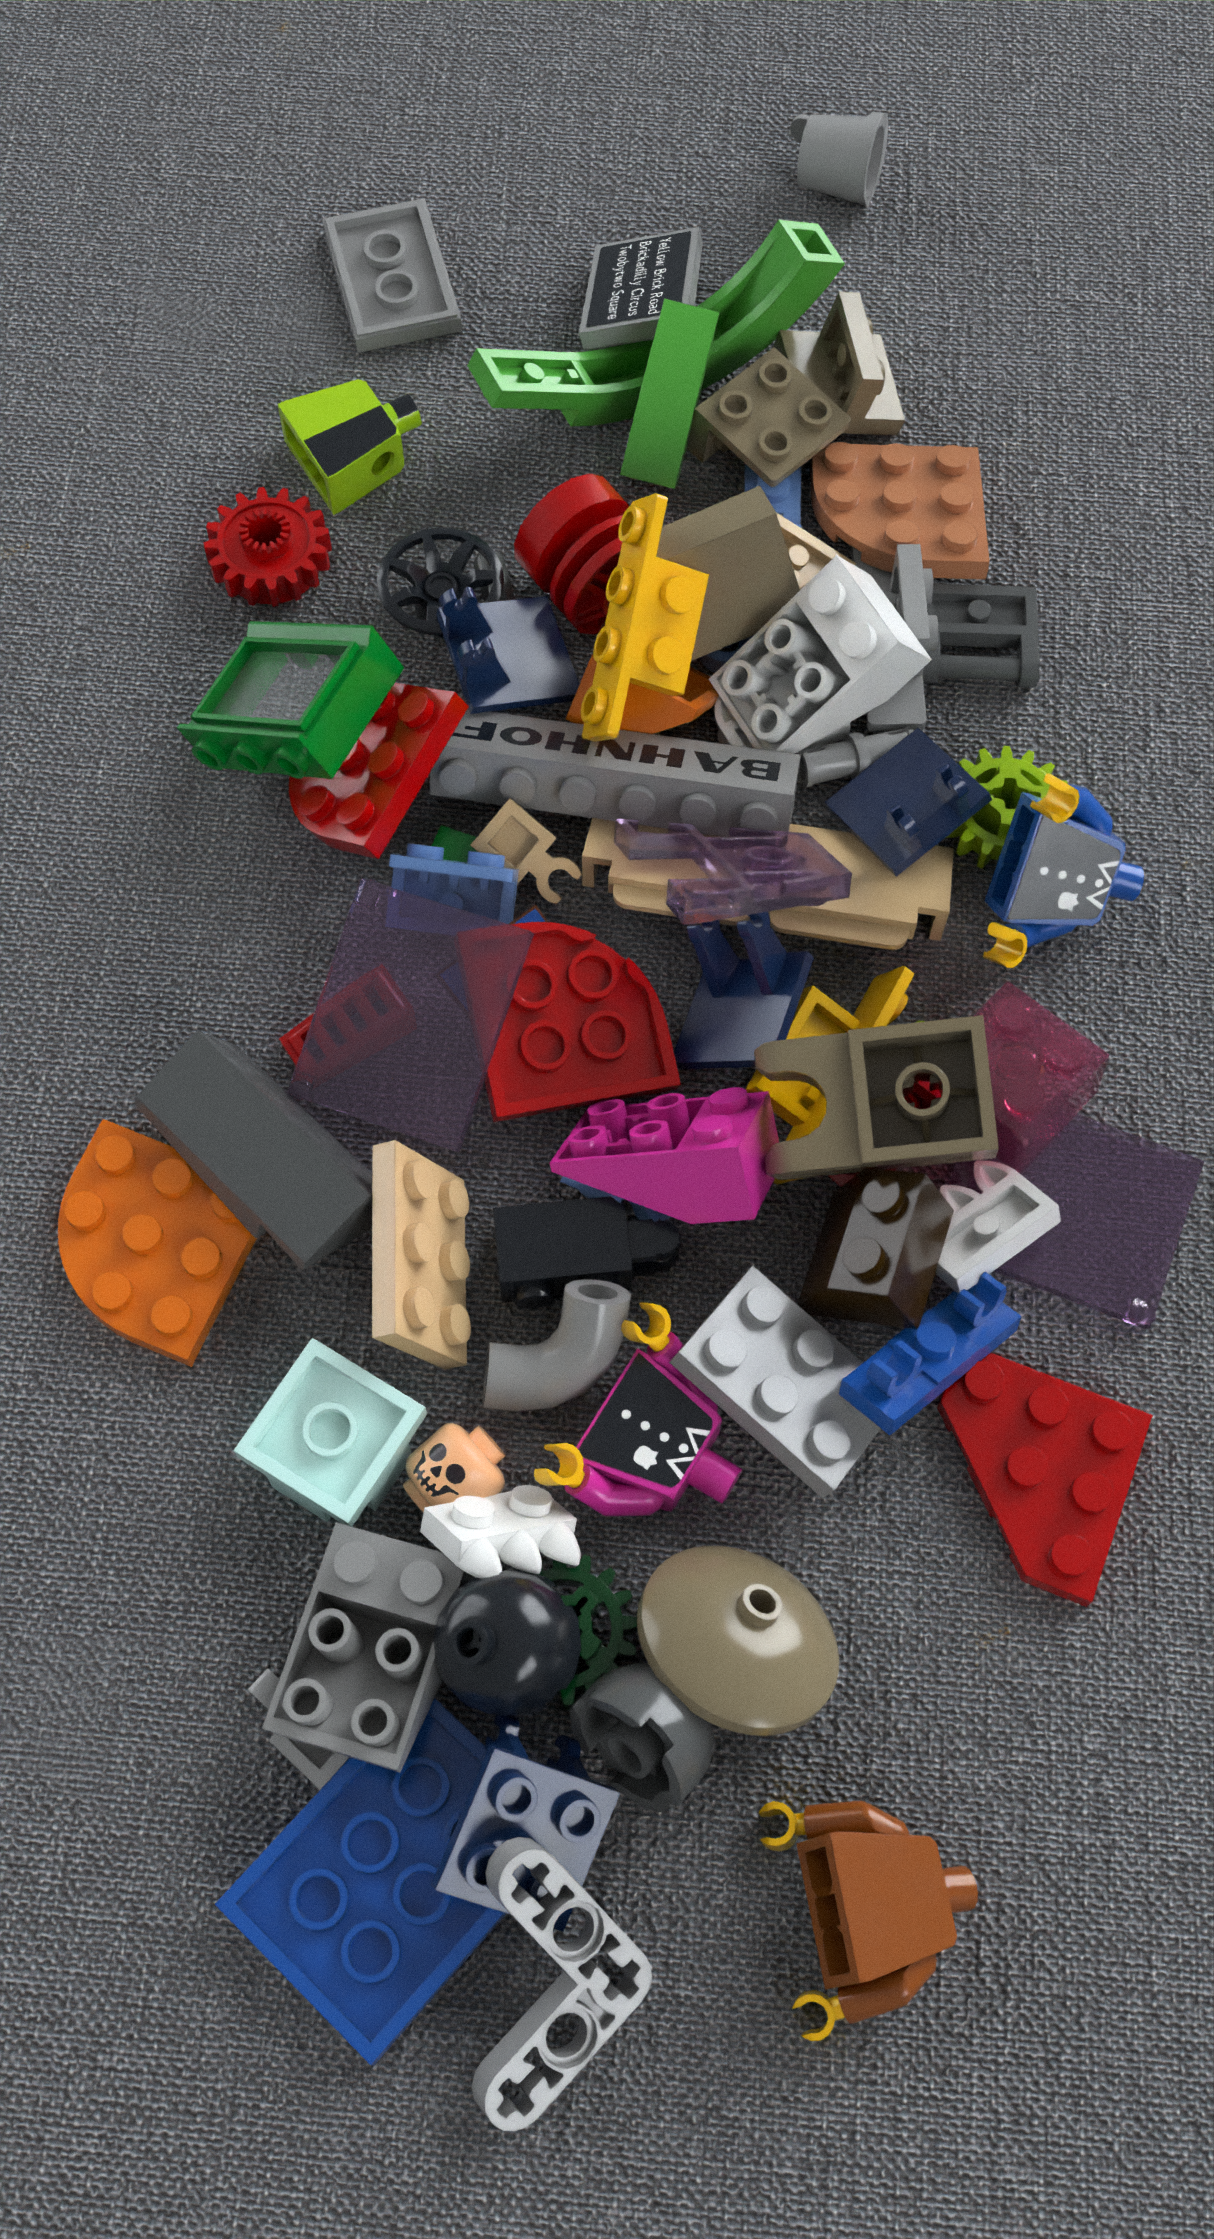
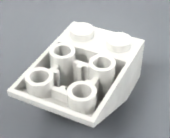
[709,555,932,754]

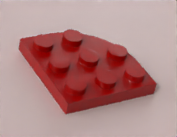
[289,682,469,859]
[455,922,681,1122]

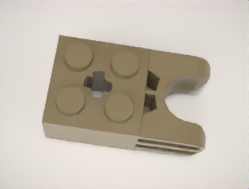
[754,1015,999,1180]

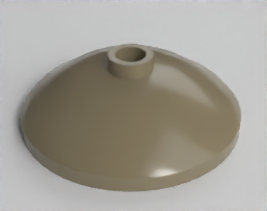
[637,1545,839,1736]

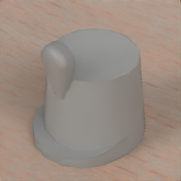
[790,111,888,205]

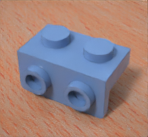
[387,843,519,937]

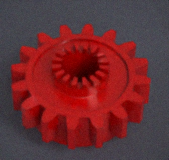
[203,487,332,607]

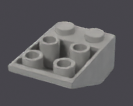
[262,1522,475,1773]

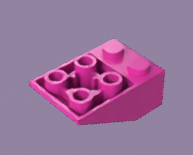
[549,1087,779,1224]

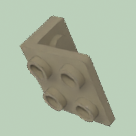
[687,347,851,487]

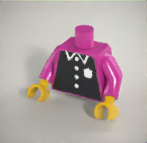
[534,1302,742,1517]

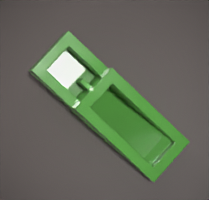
[620,298,720,489]

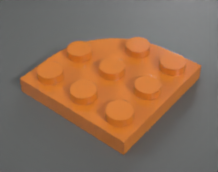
[58,1119,257,1367]

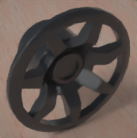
[377,528,504,636]

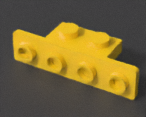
[581,493,709,742]
[745,966,914,1185]

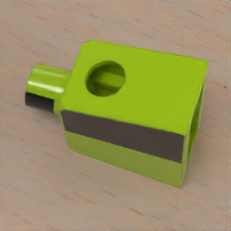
[277,379,422,515]

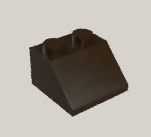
[797,1168,954,1329]

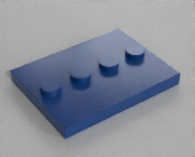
[215,1698,507,2066]

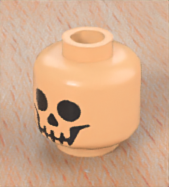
[403,1423,506,1512]

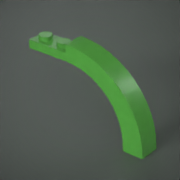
[467,220,845,427]

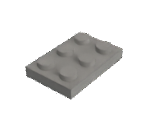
[669,1266,881,1499]

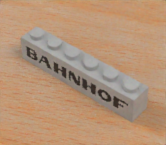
[430,709,801,846]

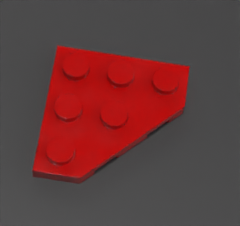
[937,1353,1153,1607]

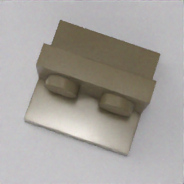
[773,291,905,435]

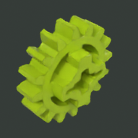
[945,746,1068,869]

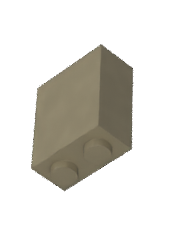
[656,486,800,661]

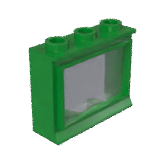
[177,621,404,779]

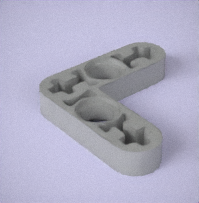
[472,1837,652,2131]

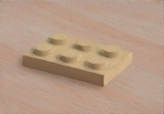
[372,1140,471,1370]

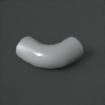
[482,1279,631,1412]

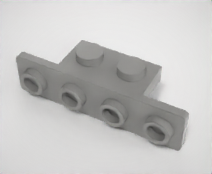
[851,544,938,731]

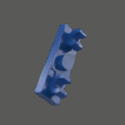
[839,1272,1022,1435]

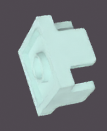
[233,1338,427,1527]

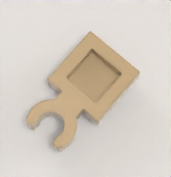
[471,798,582,904]

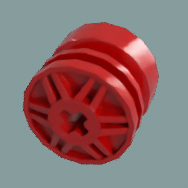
[514,473,629,635]

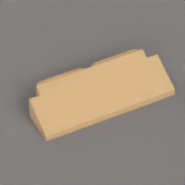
[582,818,954,950]

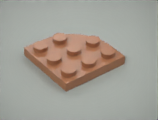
[810,442,990,579]

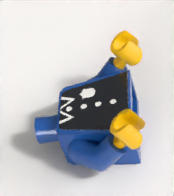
[983,773,1144,968]

